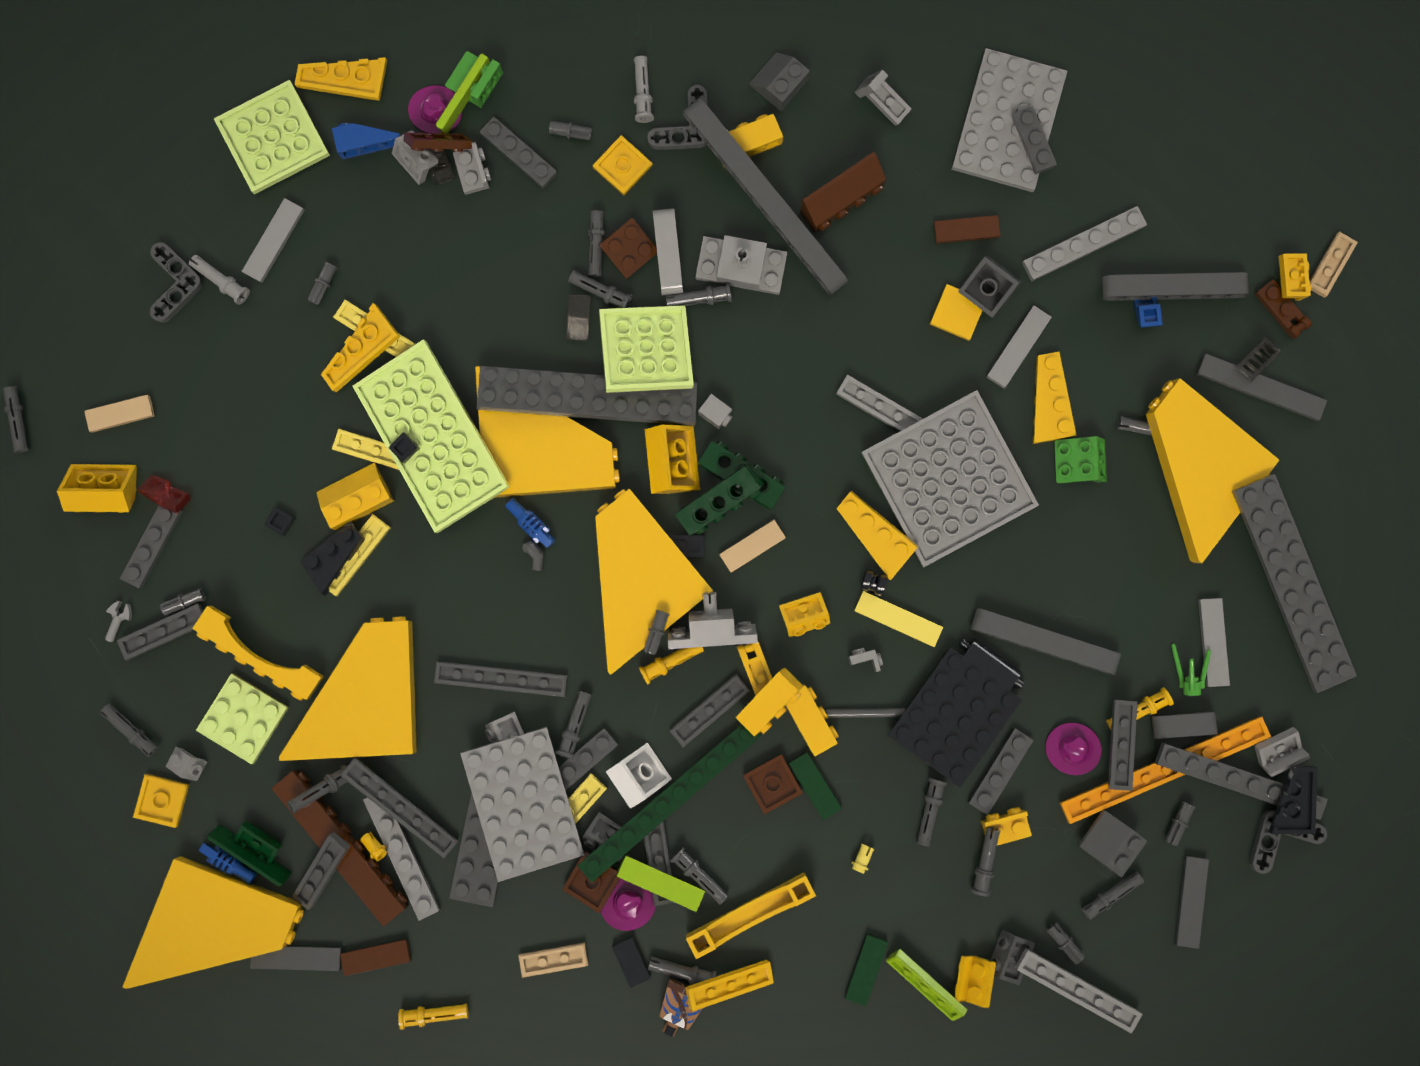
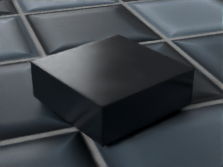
[388,432,420,464]
[264,506,296,536]

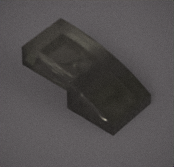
[566,294,591,341]

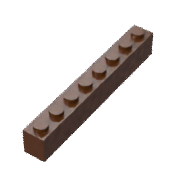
[271,770,408,927]

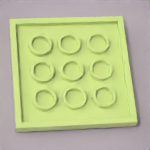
[214,80,330,195]
[599,306,694,393]

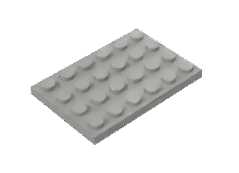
[951,48,1067,192]
[460,727,584,882]

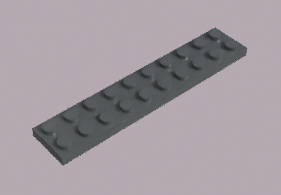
[477,366,697,426]
[1232,474,1357,693]

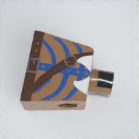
[659,977,703,1037]

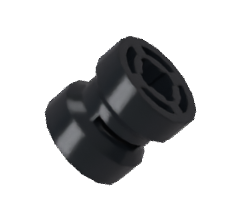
[860,569,888,597]

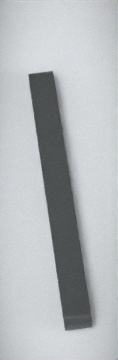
[682,98,848,295]

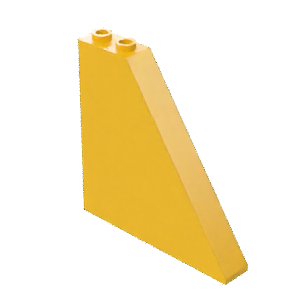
[475,366,620,498]
[1146,378,1279,563]
[595,489,713,675]
[279,617,417,761]
[123,856,304,989]

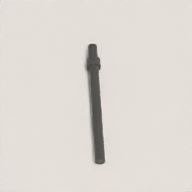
[826,708,906,718]

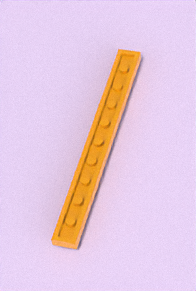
[1059,717,1271,824]

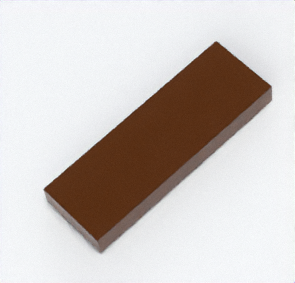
[933,215,1000,244]
[340,939,411,976]

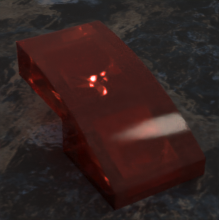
[138,475,191,514]

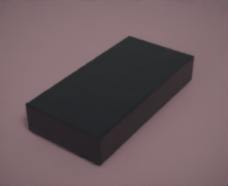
[612,936,651,988]

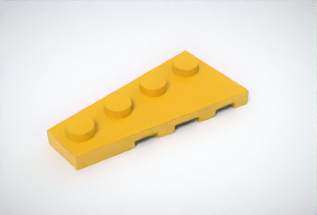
[294,57,388,101]
[321,303,400,392]
[1032,352,1076,444]
[837,491,919,580]

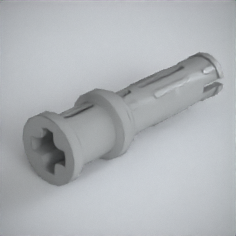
[634,56,654,123]
[189,255,250,305]

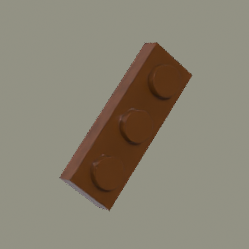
[403,132,472,152]

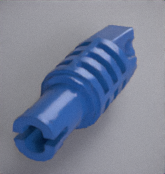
[505,498,556,548]
[198,843,258,884]

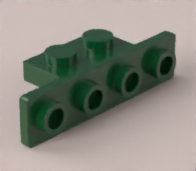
[207,821,292,887]

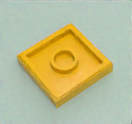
[592,135,653,195]
[930,284,982,341]
[133,774,190,828]

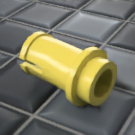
[851,844,875,874]

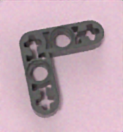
[647,85,707,150]
[150,242,203,323]
[1249,810,1327,874]

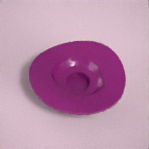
[408,85,462,133]
[1045,723,1102,775]
[601,879,656,931]

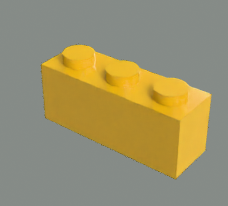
[722,114,783,167]
[736,668,804,736]
[786,685,839,756]

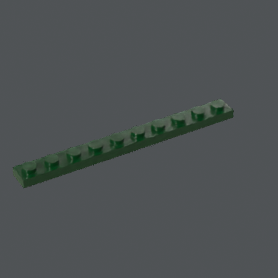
[577,724,761,883]

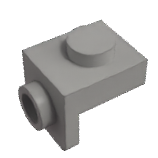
[848,648,883,672]
[165,747,207,781]

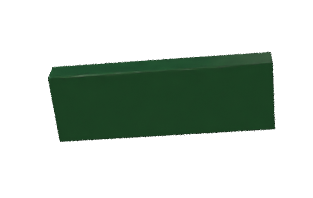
[788,752,842,821]
[844,934,888,1007]

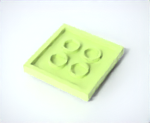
[196,673,289,764]

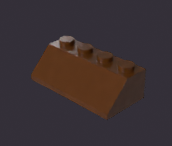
[800,152,886,233]

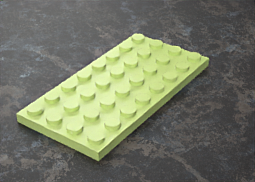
[353,339,510,533]

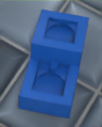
[1133,297,1163,328]

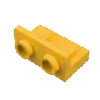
[1279,254,1311,301]
[779,592,830,637]
[981,807,1032,846]
[955,956,996,1008]

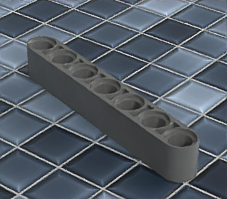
[1102,272,1249,301]
[970,608,1121,676]

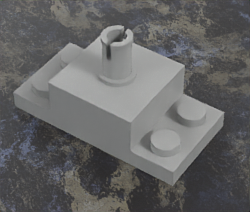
[695,235,787,295]
[668,592,758,649]

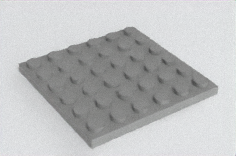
[861,390,1039,567]

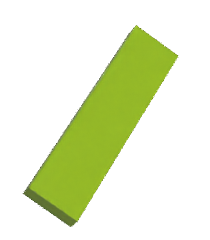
[436,54,490,133]
[615,855,705,912]
[886,949,967,1021]

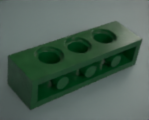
[698,441,786,511]
[675,463,764,536]

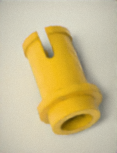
[360,832,387,861]

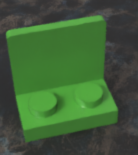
[445,51,503,108]
[1055,436,1107,483]

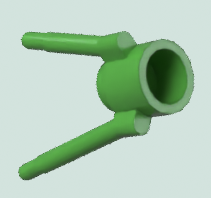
[1171,643,1211,696]

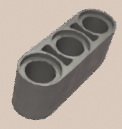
[1151,711,1218,739]

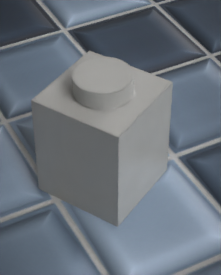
[698,394,733,429]

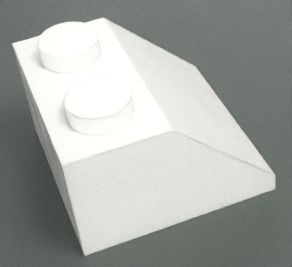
[606,743,672,809]

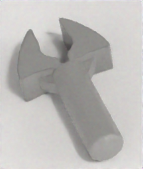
[105,601,132,642]

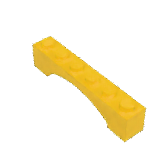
[192,606,324,701]
[686,872,816,959]

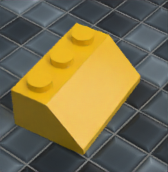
[645,425,700,494]
[316,462,395,531]
[57,464,137,513]

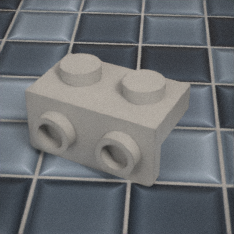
[1254,727,1310,777]

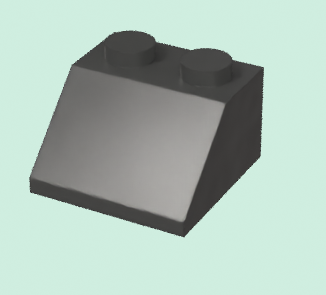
[749,52,810,111]
[958,256,1022,318]
[1078,810,1147,877]

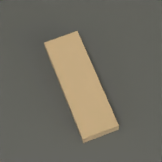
[1309,231,1358,298]
[84,395,155,433]
[719,520,786,573]
[518,942,589,978]

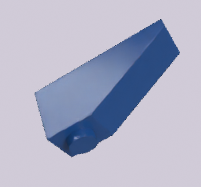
[332,123,400,160]

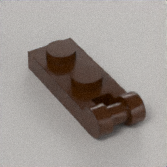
[1254,279,1312,339]

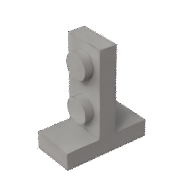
[854,70,911,126]

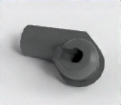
[522,541,544,571]

